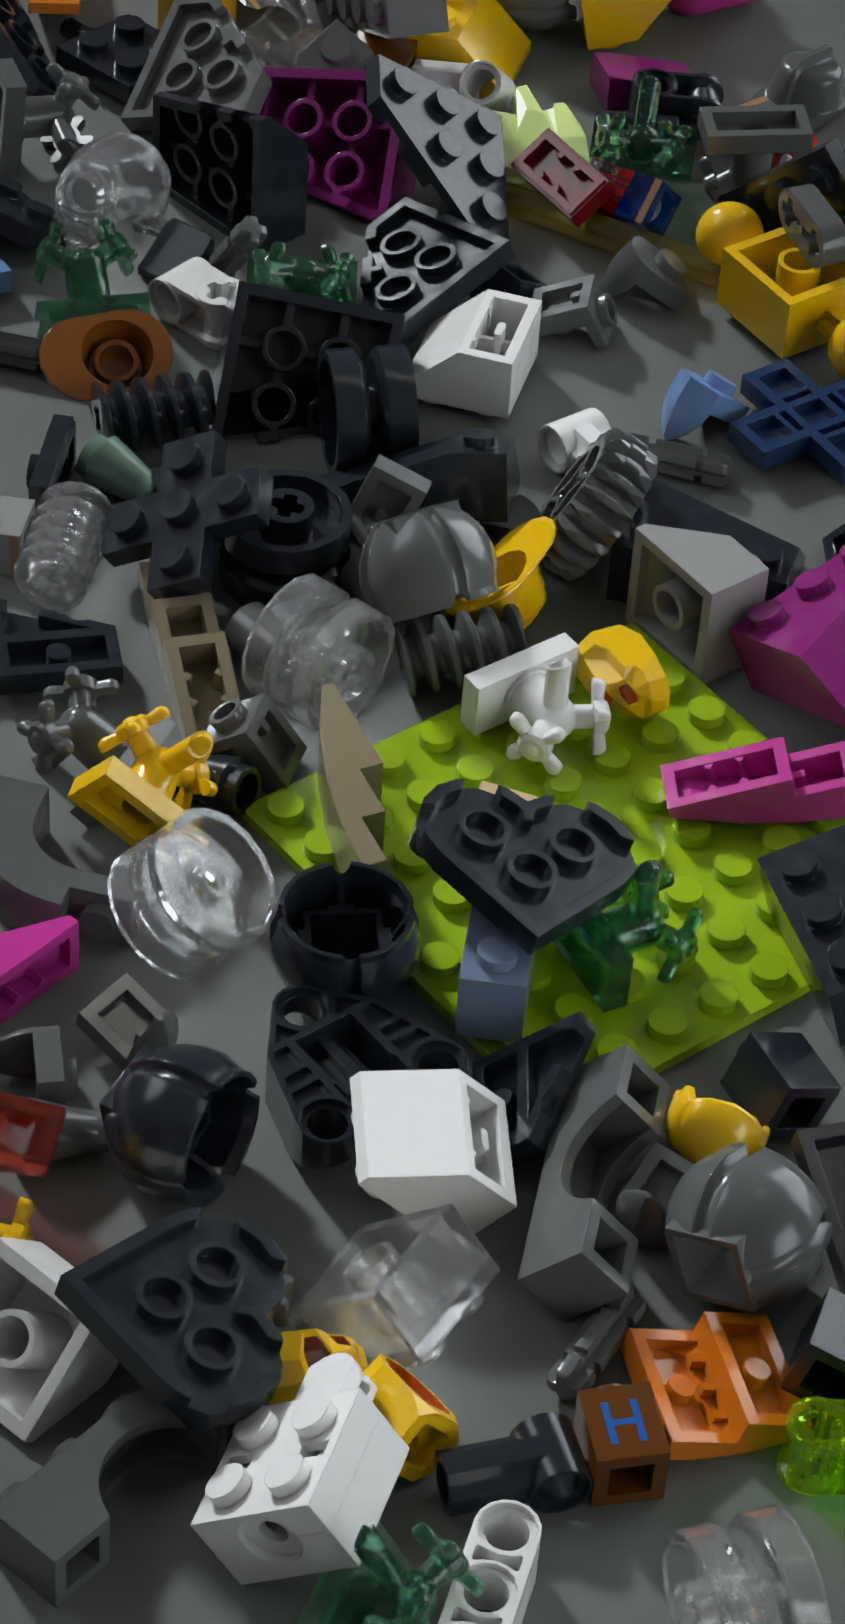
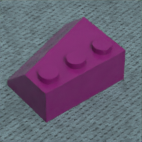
[259,66,416,221]
[728,544,845,727]

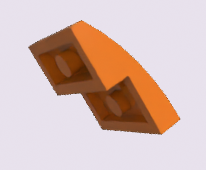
[619,1311,813,1460]

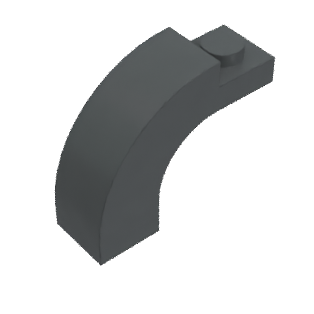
[0,775,141,948]

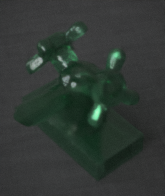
[589,76,699,182]
[33,218,151,339]
[247,241,358,304]
[553,860,704,1013]
[296,1522,485,1624]

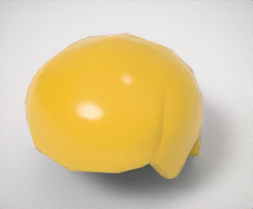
[664,1085,771,1164]

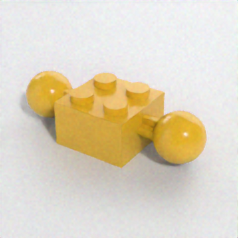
[695,201,845,379]

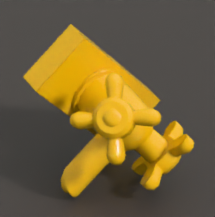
[67,706,218,871]

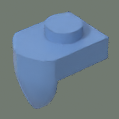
[661,367,750,440]

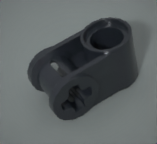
[627,68,724,140]

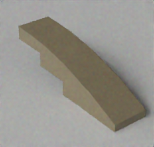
[137,561,240,740]
[317,683,387,873]

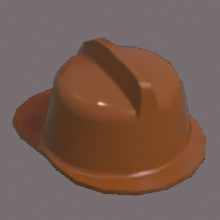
[39,309,173,401]

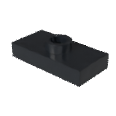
[26,414,76,534]

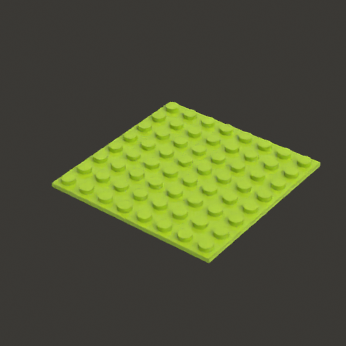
[241,622,845,1074]

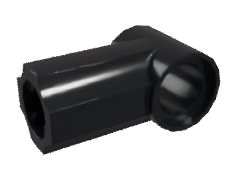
[434,1412,593,1517]

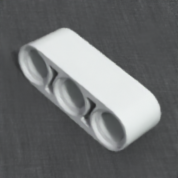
[438,1499,542,1624]

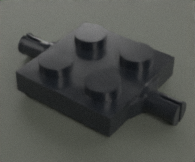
[56,14,160,104]

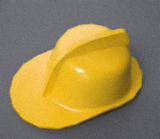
[445,516,557,629]

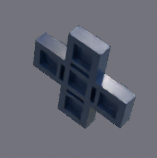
[728,358,845,485]

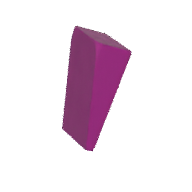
[589,52,691,110]

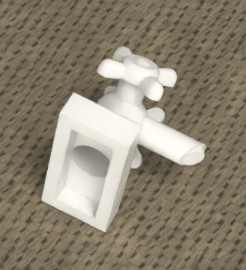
[460,632,611,775]

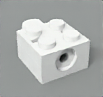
[190,1353,410,1585]

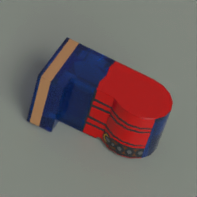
[589,157,682,242]

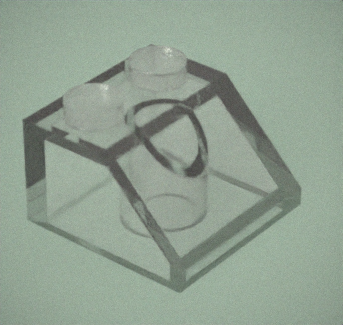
[288,1204,500,1370]

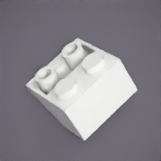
[412,289,542,419]
[350,1069,517,1247]

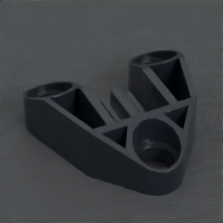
[265,984,470,1169]

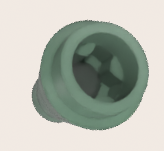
[76,434,151,500]

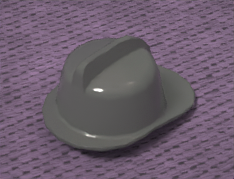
[751,44,845,131]

